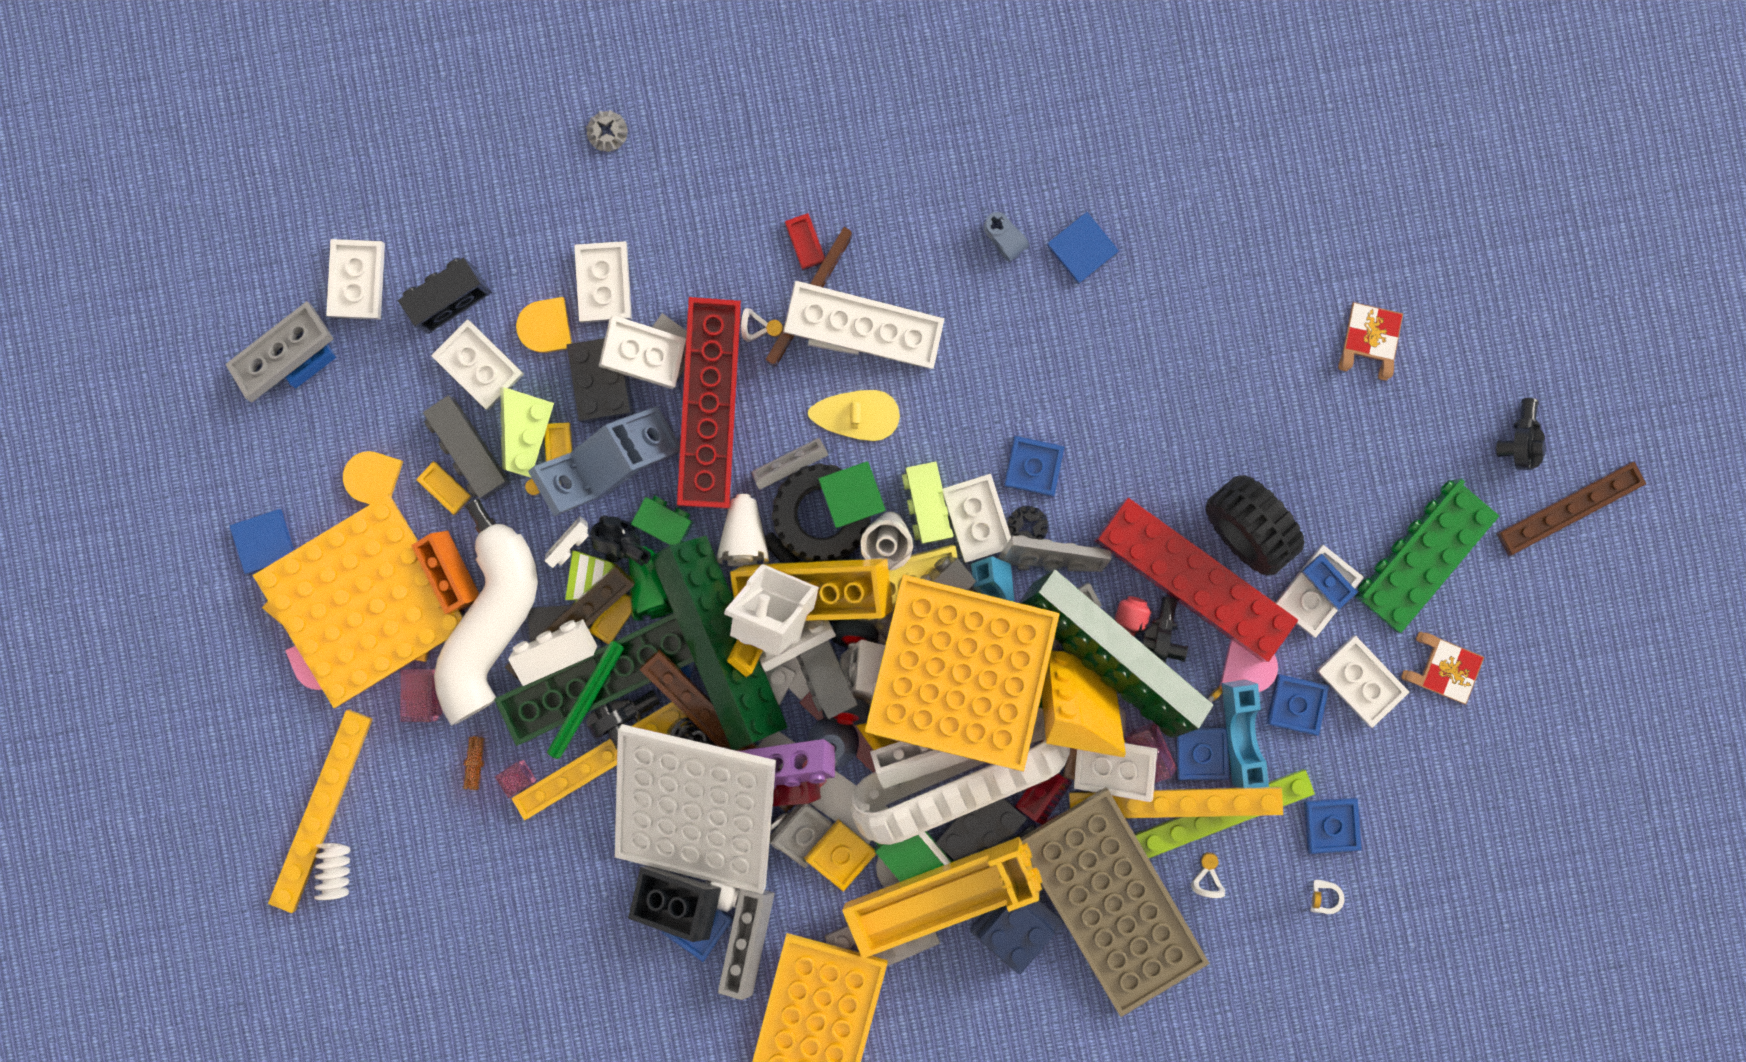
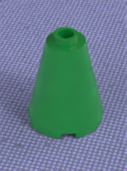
[629,547,674,621]

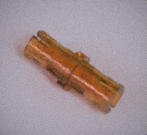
[462,736,485,790]

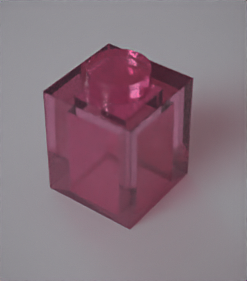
[495,759,537,799]

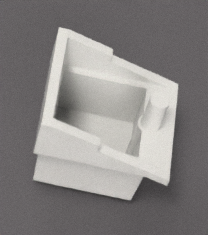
[724,564,819,656]

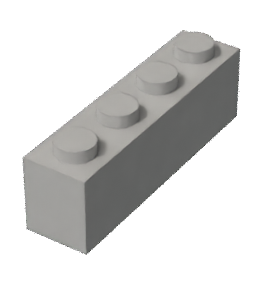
[718,889,775,1000]

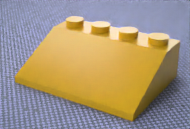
[1042,650,1126,758]

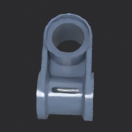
[983,212,1030,262]

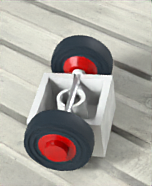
[822,620,885,725]

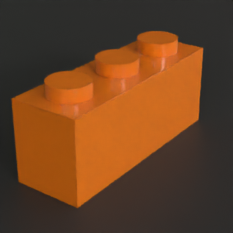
[411,531,479,615]

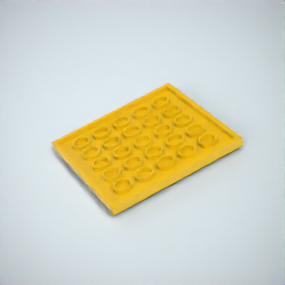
[253,494,464,708]
[864,574,1060,772]

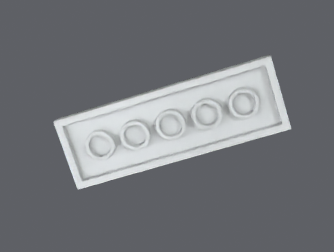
[783,281,944,369]

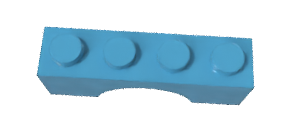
[971,556,1015,602]
[1222,679,1269,788]

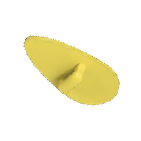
[808,390,900,441]

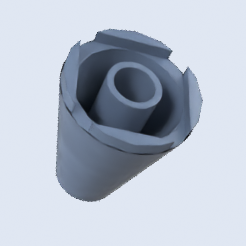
[807,718,858,768]

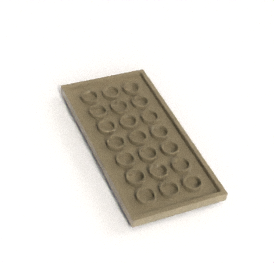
[1020,787,1210,1017]

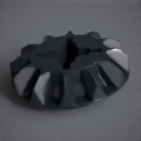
[1007,506,1049,540]

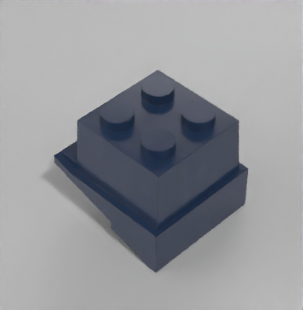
[969,900,1064,975]

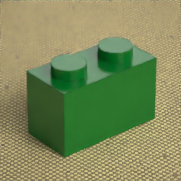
[631,495,694,545]

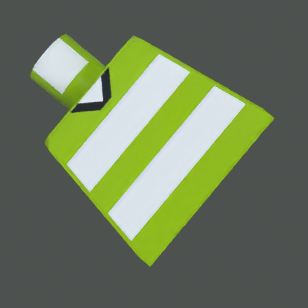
[565,551,616,600]

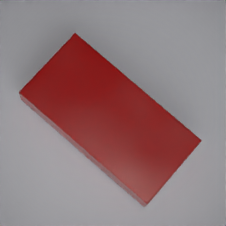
[784,213,825,271]

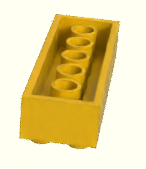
[730,559,893,621]

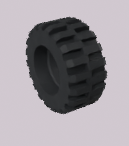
[772,463,871,562]
[1205,475,1305,576]

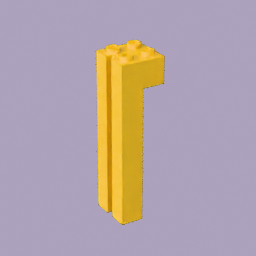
[842,837,1042,959]

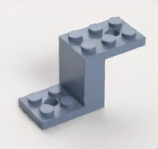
[528,406,680,517]

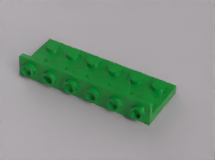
[1355,478,1499,633]

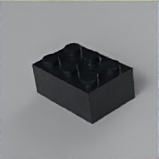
[397,257,492,334]
[566,338,634,424]
[934,798,1027,861]
[628,866,722,942]

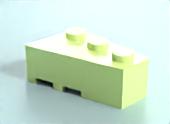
[500,387,554,477]
[902,462,953,545]

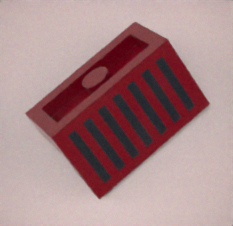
[1015,773,1072,825]

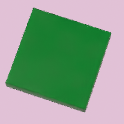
[818,461,886,528]

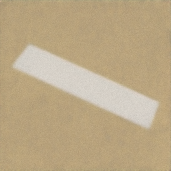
[758,732,889,844]

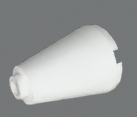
[717,494,769,567]
[861,512,913,570]

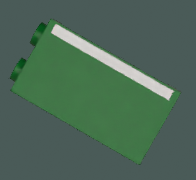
[875,831,952,882]

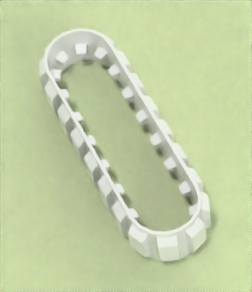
[849,708,1070,845]

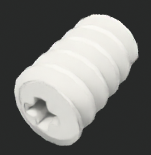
[314,843,350,900]

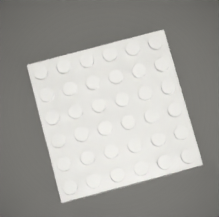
[615,724,776,894]

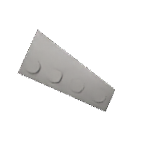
[997,535,1111,572]

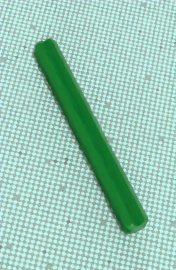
[547,641,624,759]

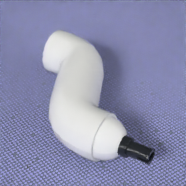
[434,498,538,726]

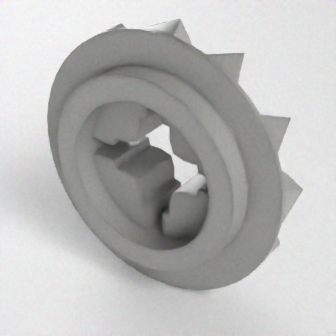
[586,110,628,152]

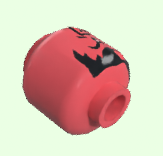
[1114,596,1152,636]

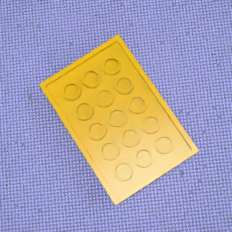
[752,933,888,1062]

